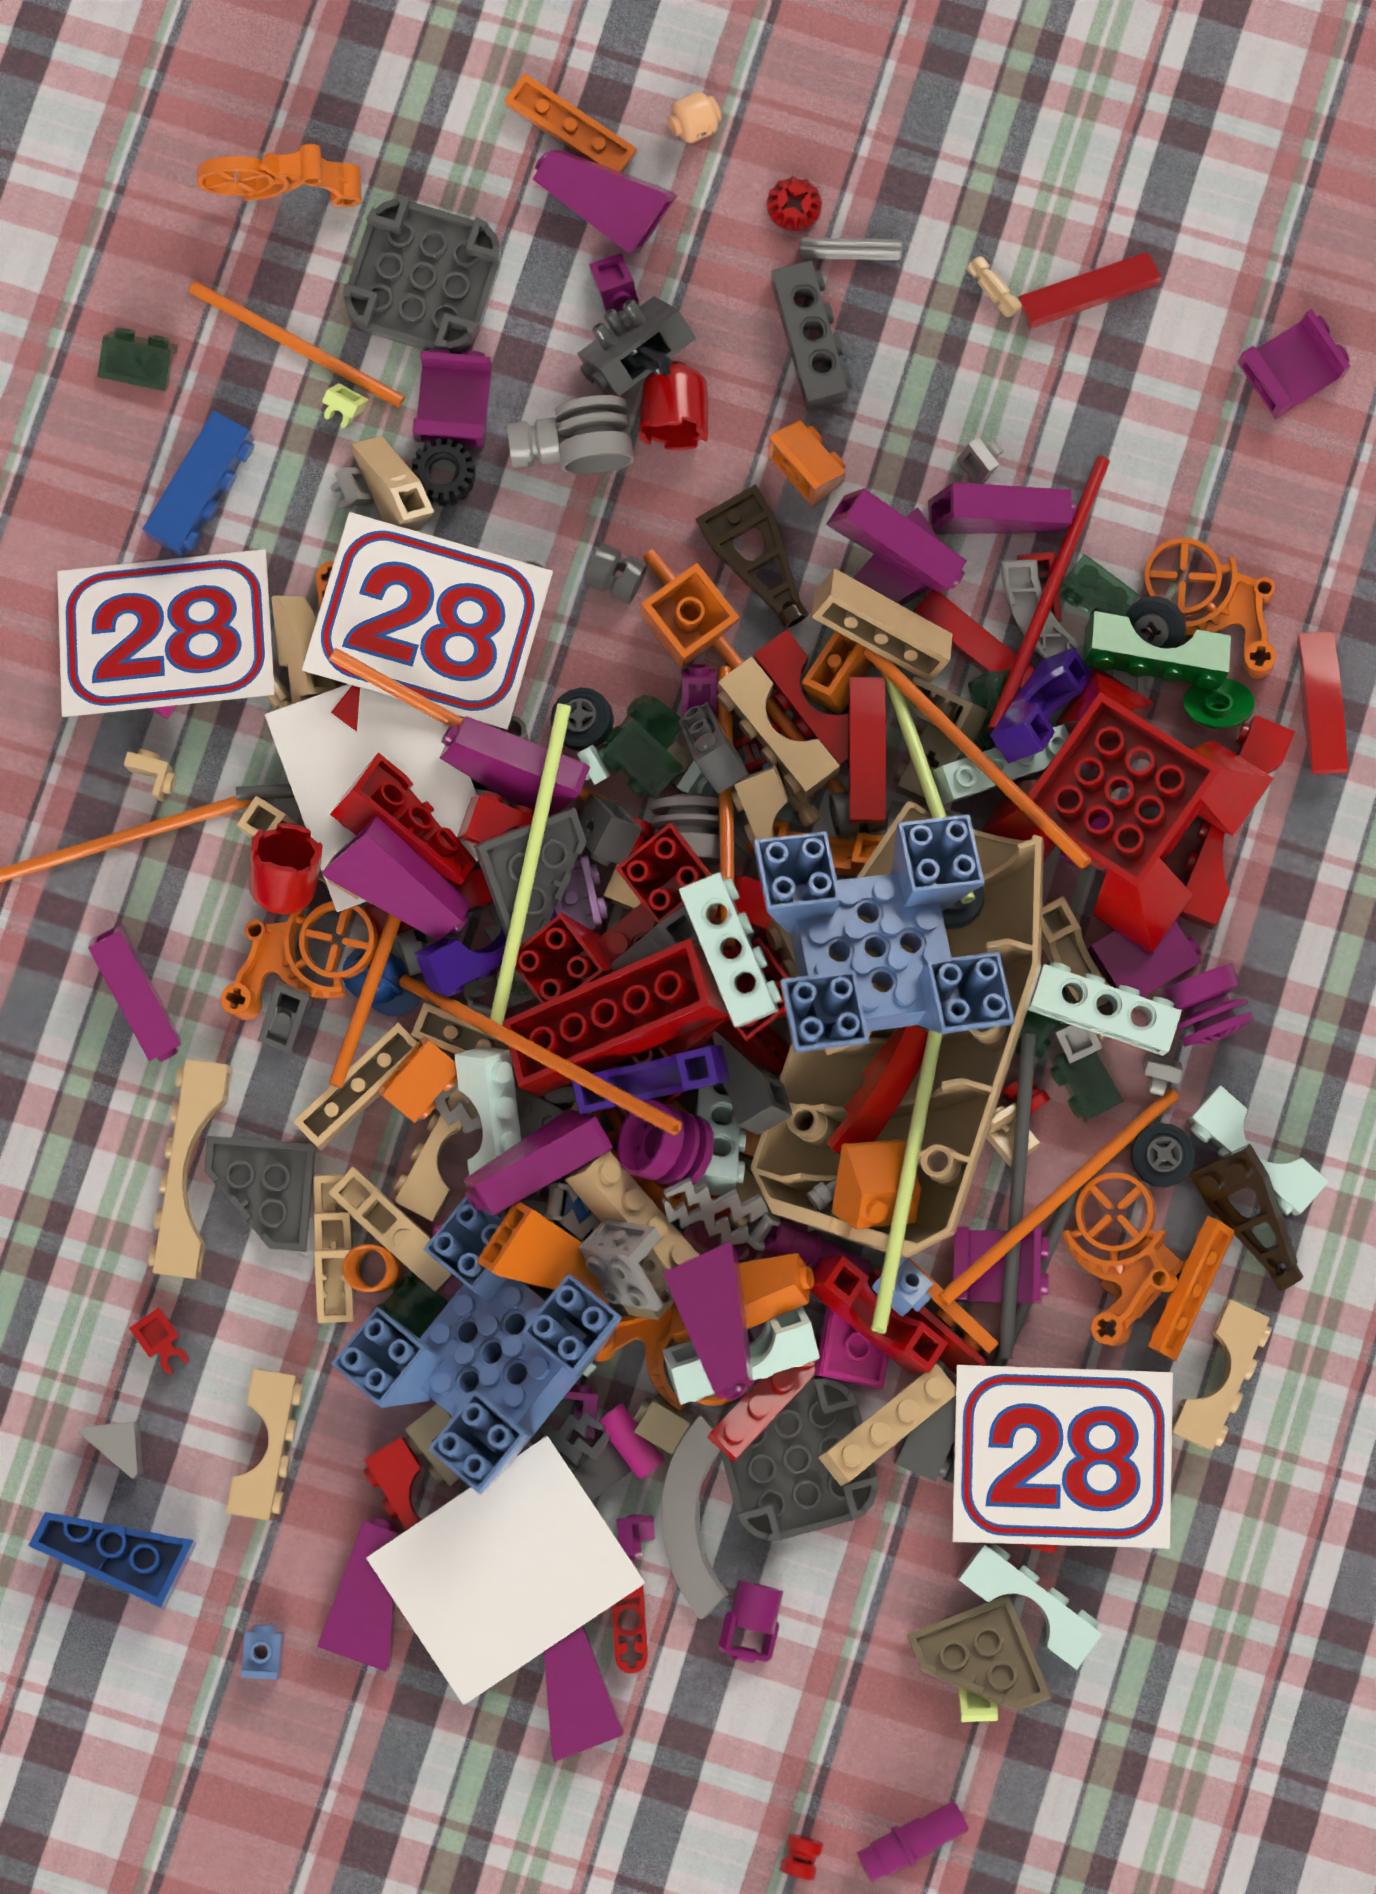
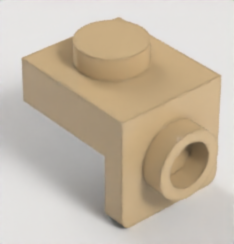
[124,749,176,802]
[986,1103,1040,1167]

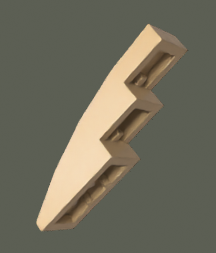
[314,1173,354,1323]

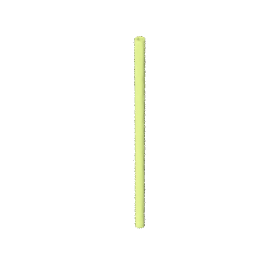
[881,662,975,904]
[490,703,571,1025]
[872,1030,942,1333]

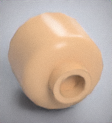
[667,92,721,143]

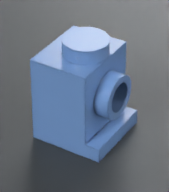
[870,1256,934,1317]
[240,1624,284,1680]

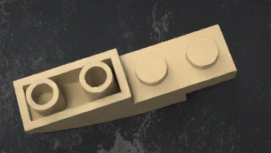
[272,596,336,704]
[329,1167,453,1292]

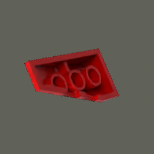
[330,752,477,885]

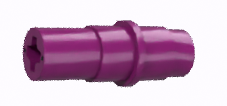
[764,1221,871,1277]
[856,1801,969,1883]

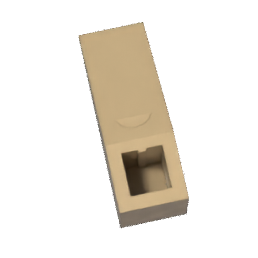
[350,436,434,531]

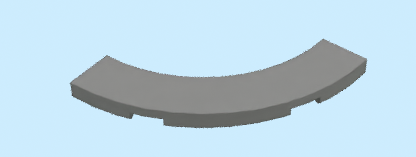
[1001,560,1145,697]
[661,1413,729,1620]

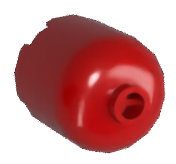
[639,361,708,450]
[249,823,323,915]

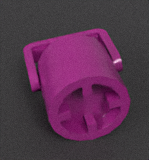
[718,1580,784,1663]

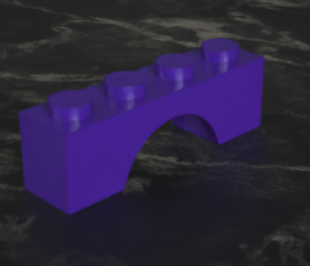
[990,648,1092,764]
[414,910,558,996]
[572,1045,730,1114]

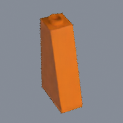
[476,1201,608,1303]
[670,1253,814,1345]

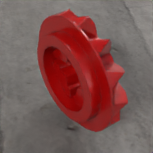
[767,176,822,232]

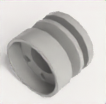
[555,395,634,475]
[651,794,720,867]

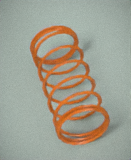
[343,1244,402,1292]

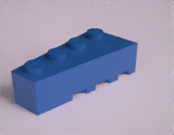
[28,1512,197,1610]

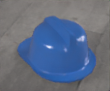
[343,949,422,1016]

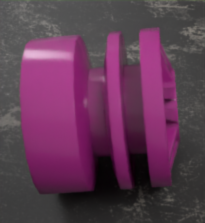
[1162,963,1255,1047]
[617,1100,714,1187]

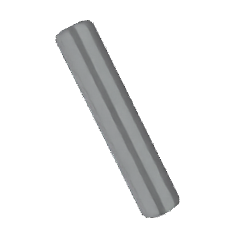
[800,238,902,260]

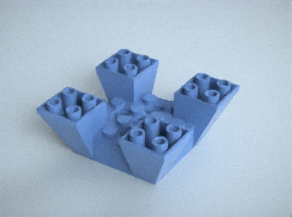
[753,814,1015,1053]
[331,1197,622,1495]

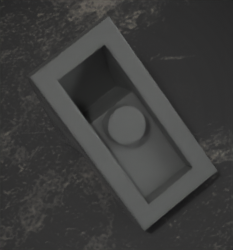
[258,980,313,1054]

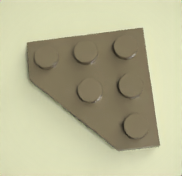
[907,1594,1051,1712]

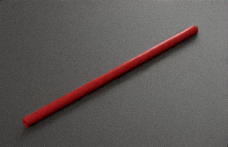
[988,456,1110,732]

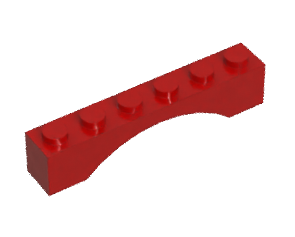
[1179,715,1295,930]

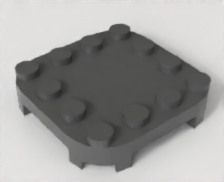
[343,195,502,354]
[719,1378,879,1541]

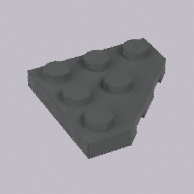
[473,808,587,945]
[204,1136,316,1252]

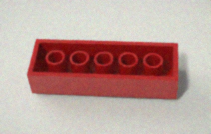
[502,938,728,1096]

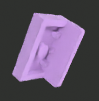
[555,855,608,931]

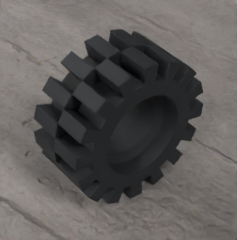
[411,438,476,506]

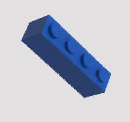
[142,410,255,557]

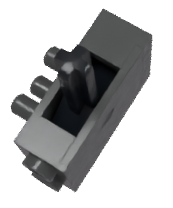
[577,296,696,397]

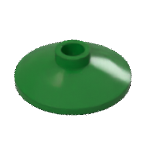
[1183,678,1255,729]

